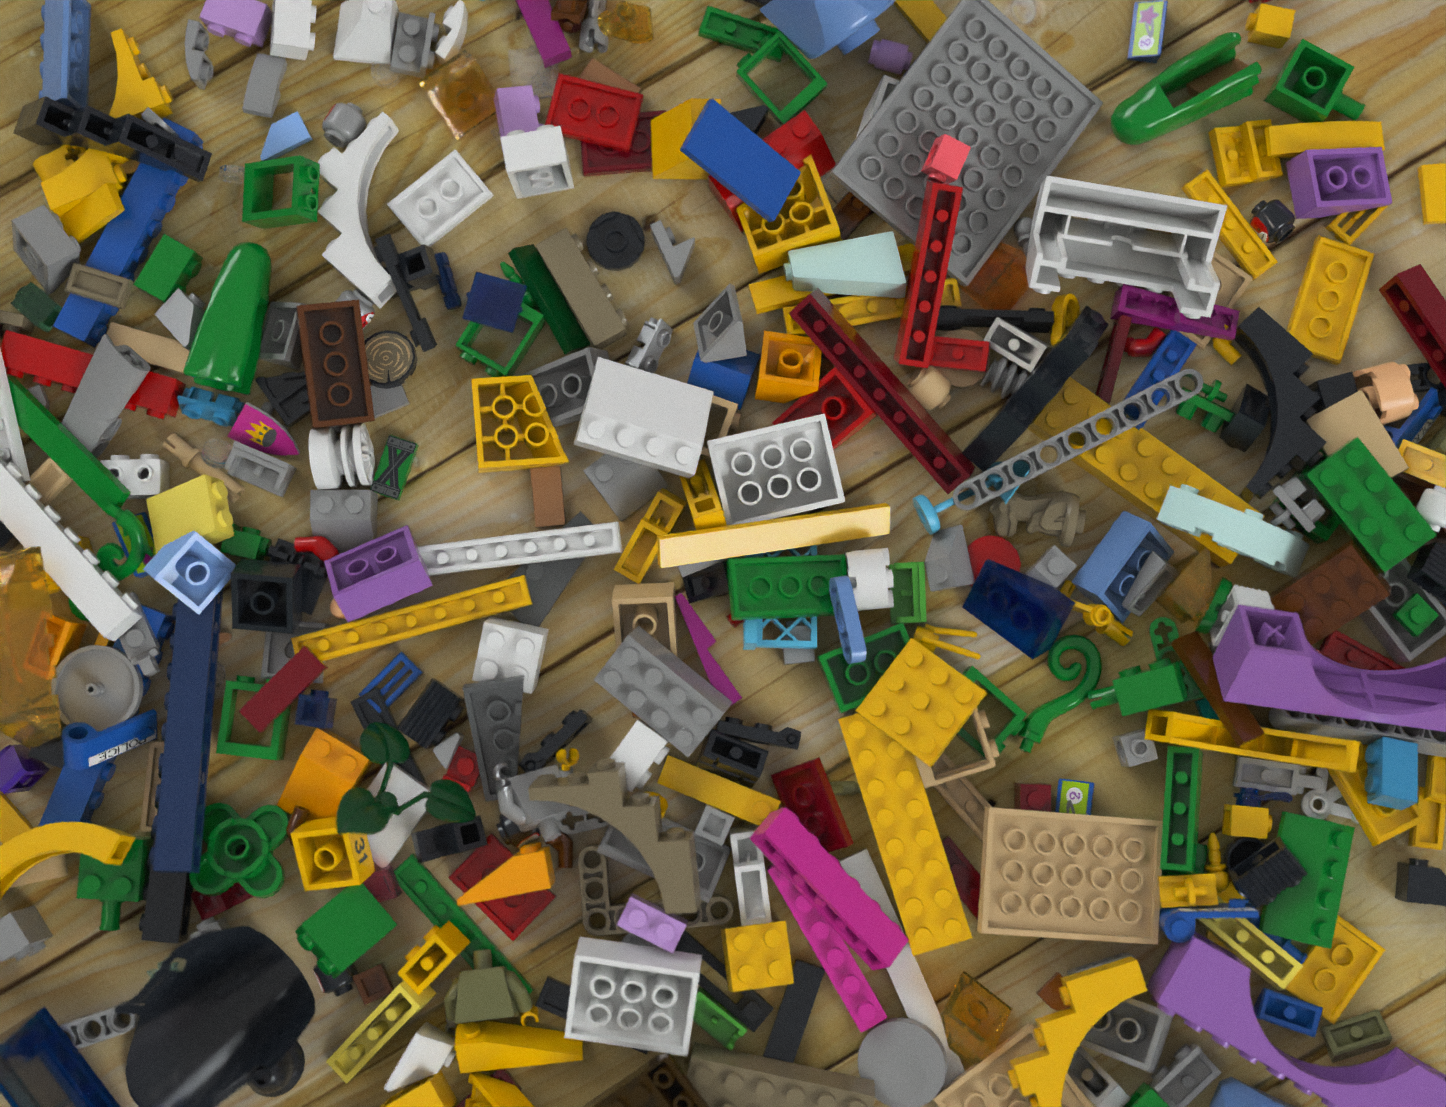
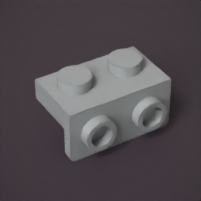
[1149,1043,1222,1107]

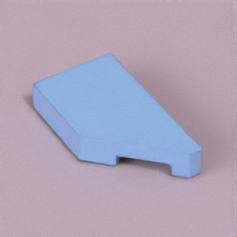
[260,111,313,161]

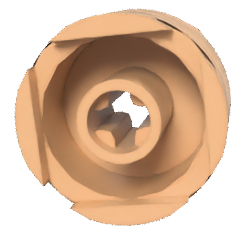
[1352,362,1419,425]

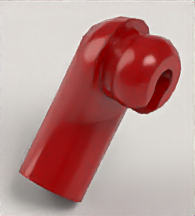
[1124,328,1166,357]
[294,536,339,562]

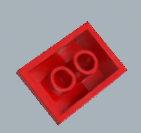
[772,367,877,450]

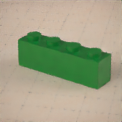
[1160,746,1203,874]

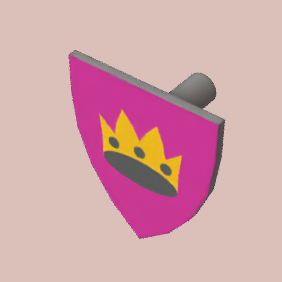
[227,402,300,456]

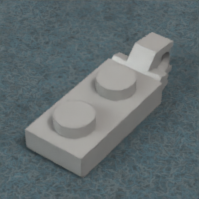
[119,592,161,677]
[1233,755,1322,795]

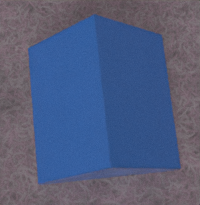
[687,350,760,410]

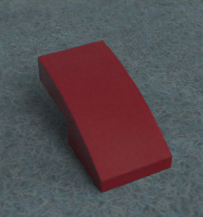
[190,882,254,921]

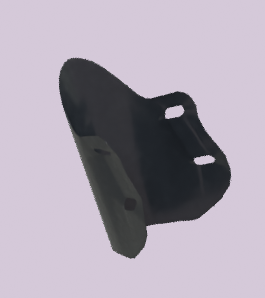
[114,926,315,1107]

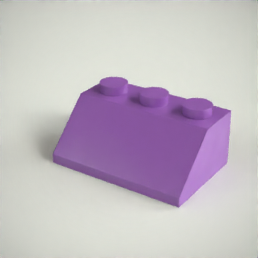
[324,525,433,622]

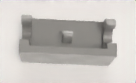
[224,441,296,497]

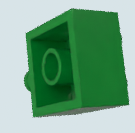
[1264,39,1365,123]
[1088,657,1189,716]
[76,836,154,931]

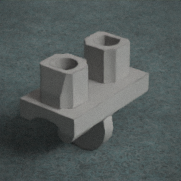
[1269,476,1326,533]

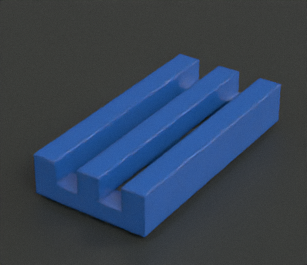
[358,651,424,713]

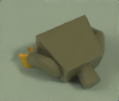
[444,949,539,1036]

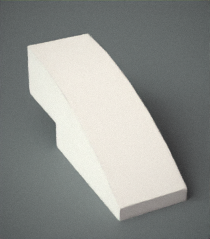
[729,824,772,926]

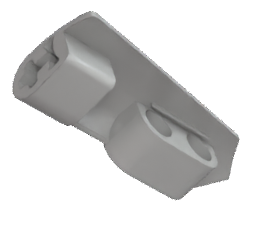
[62,334,150,458]

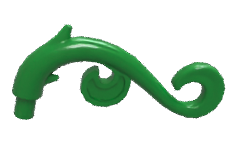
[69,502,154,622]

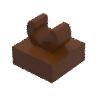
[352,962,394,1005]

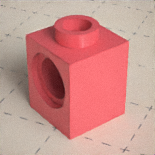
[921,134,971,184]

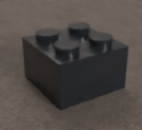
[231,559,302,634]

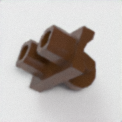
[551,0,590,33]

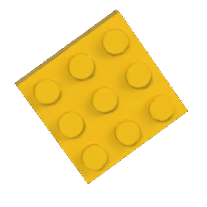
[856,638,987,768]

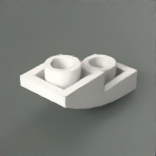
[435,0,468,69]

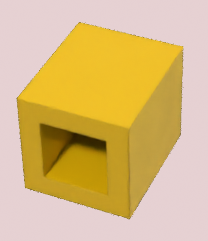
[1245,3,1295,49]
[1222,804,1272,839]

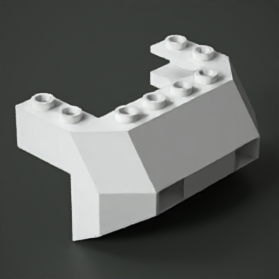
[1025,176,1228,319]

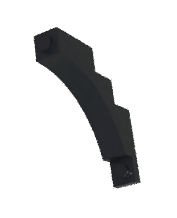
[14,96,212,182]

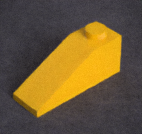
[679,459,727,530]

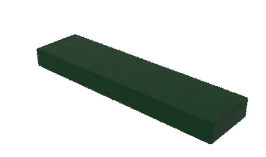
[508,244,591,355]

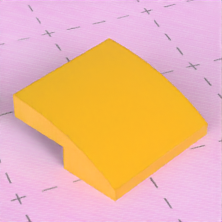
[1208,119,1283,188]

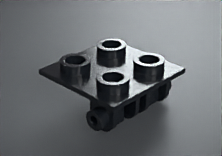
[267,538,328,615]

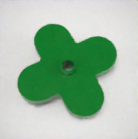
[190,803,290,898]

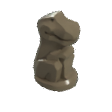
[989,491,1086,547]

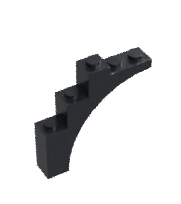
[962,305,1109,472]
[1234,307,1327,503]

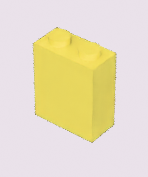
[146,474,234,554]

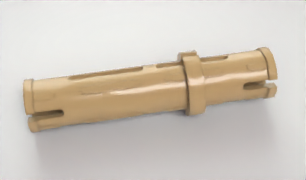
[162,432,245,503]

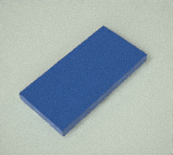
[680,99,801,222]

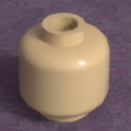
[907,366,951,410]

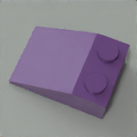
[1286,147,1392,219]

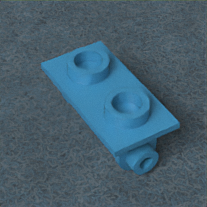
[177,386,244,427]

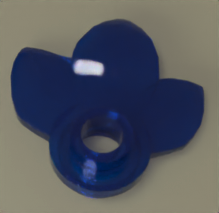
[1233,787,1293,807]

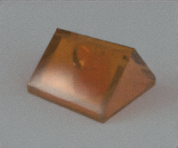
[958,242,1029,310]

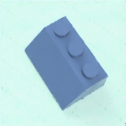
[1072,510,1174,623]

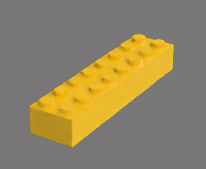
[1027,377,1265,567]
[838,713,972,956]

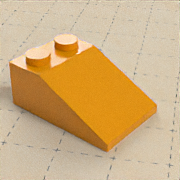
[276,727,373,821]
[457,842,556,906]

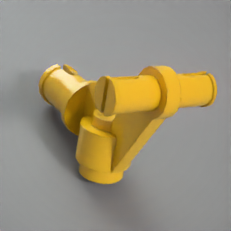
[1046,580,1133,646]

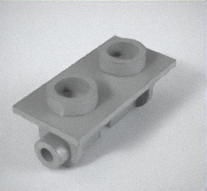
[625,317,673,373]

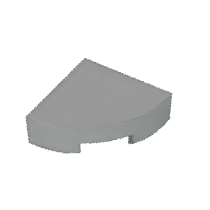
[141,107,179,137]

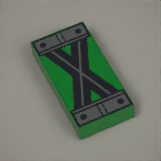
[370,435,419,501]

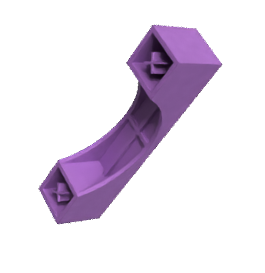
[1213,605,1446,732]
[1146,932,1446,1107]

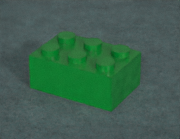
[816,622,910,713]

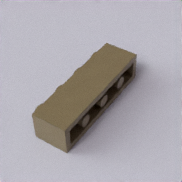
[535,228,629,349]

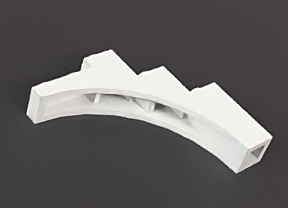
[318,112,399,309]

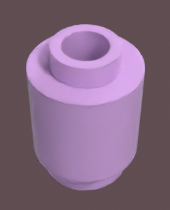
[868,39,913,75]

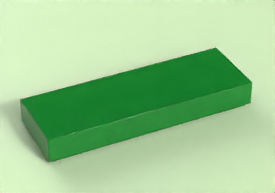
[698,5,789,63]

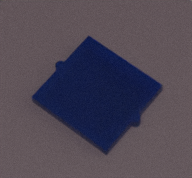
[462,272,527,334]

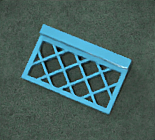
[743,545,817,650]

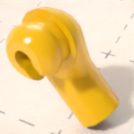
[1213,324,1242,366]

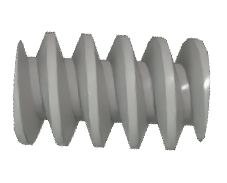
[980,356,1028,399]

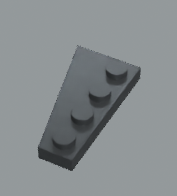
[506,511,593,627]
[463,675,524,802]

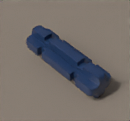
[435,252,462,310]

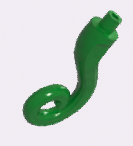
[1018,634,1102,753]

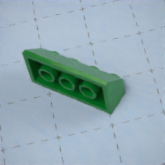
[1259,811,1355,949]

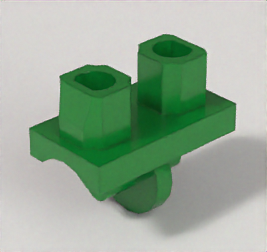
[1175,379,1234,433]

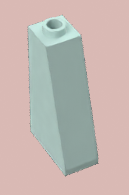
[783,231,906,298]

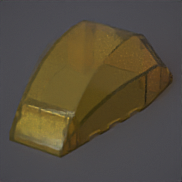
[0,546,61,748]

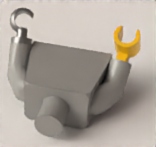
[493,748,580,842]

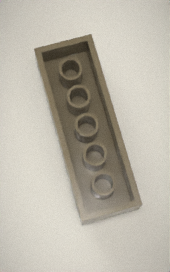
[687,1042,876,1107]

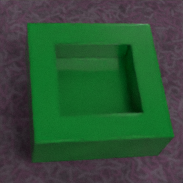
[1392,593,1439,637]

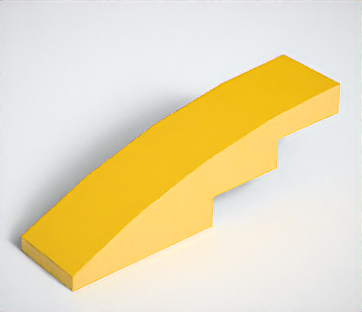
[1264,121,1385,158]

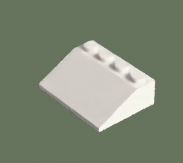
[573,357,713,478]
[707,413,845,526]
[564,936,702,1056]

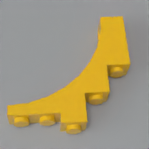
[41,28,173,217]
[1144,709,1360,773]
[1007,956,1147,1107]

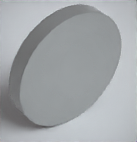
[50,645,143,732]
[857,1017,948,1107]

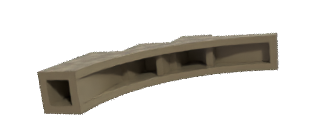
[528,758,701,914]

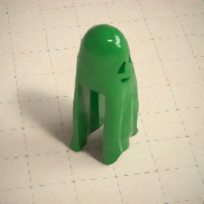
[1111,32,1262,145]
[183,242,272,395]

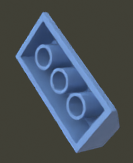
[39,0,91,110]

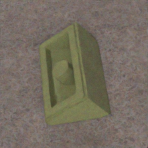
[1320,1009,1393,1063]

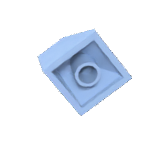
[143,530,236,614]

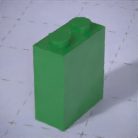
[295,883,397,979]

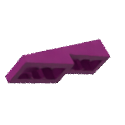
[516,0,572,68]
[1110,284,1240,341]
[675,593,742,706]

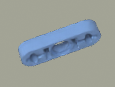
[829,575,866,664]

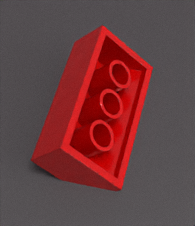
[708,110,836,234]

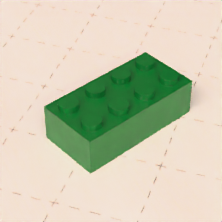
[1302,437,1437,573]

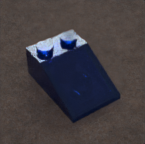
[962,559,1075,660]

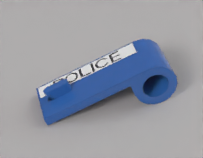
[1384,388,1443,449]
[62,709,157,770]
[1159,899,1259,943]

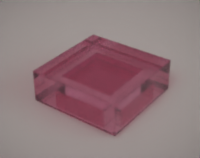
[363,865,402,902]

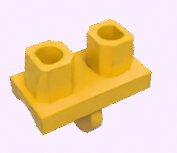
[1158,873,1218,908]

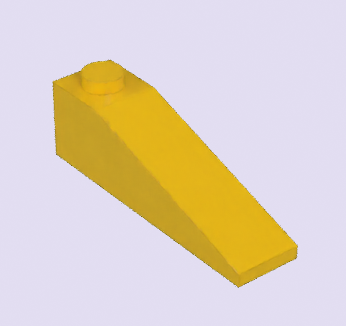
[657,755,781,826]
[454,1021,584,1074]

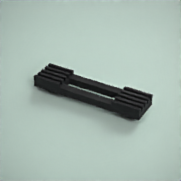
[373,233,437,352]
[936,305,1054,333]
[674,929,774,1032]

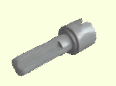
[579,0,610,54]

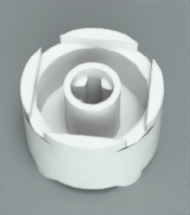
[845,547,894,611]

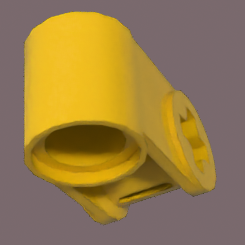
[33,145,86,182]

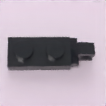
[519,709,593,773]
[716,717,801,750]

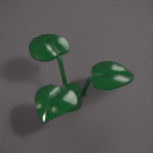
[336,722,476,834]

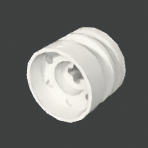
[309,423,375,490]

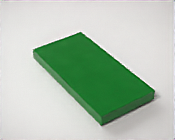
[726,554,848,620]

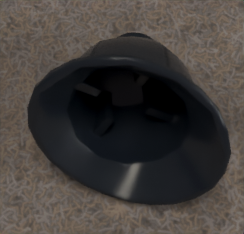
[248,1041,305,1097]

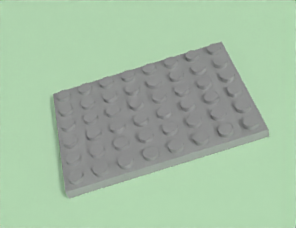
[829,0,1103,287]

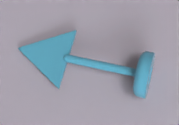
[912,461,1030,535]

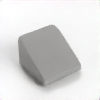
[433,732,464,769]

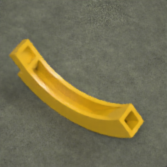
[0,822,136,900]

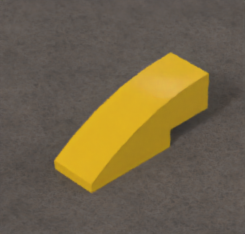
[613,488,687,584]

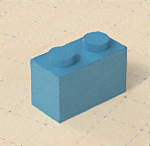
[1364,736,1418,810]

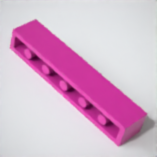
[749,807,909,971]
[766,864,888,1033]

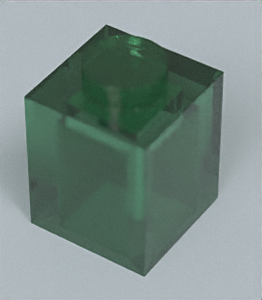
[11,282,63,333]

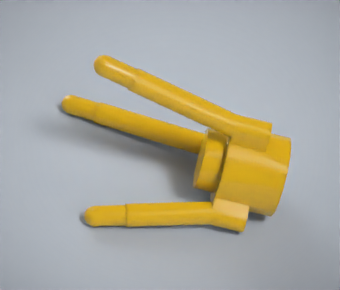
[913,624,981,659]

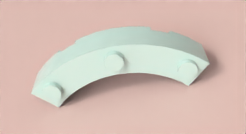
[1156,484,1309,577]

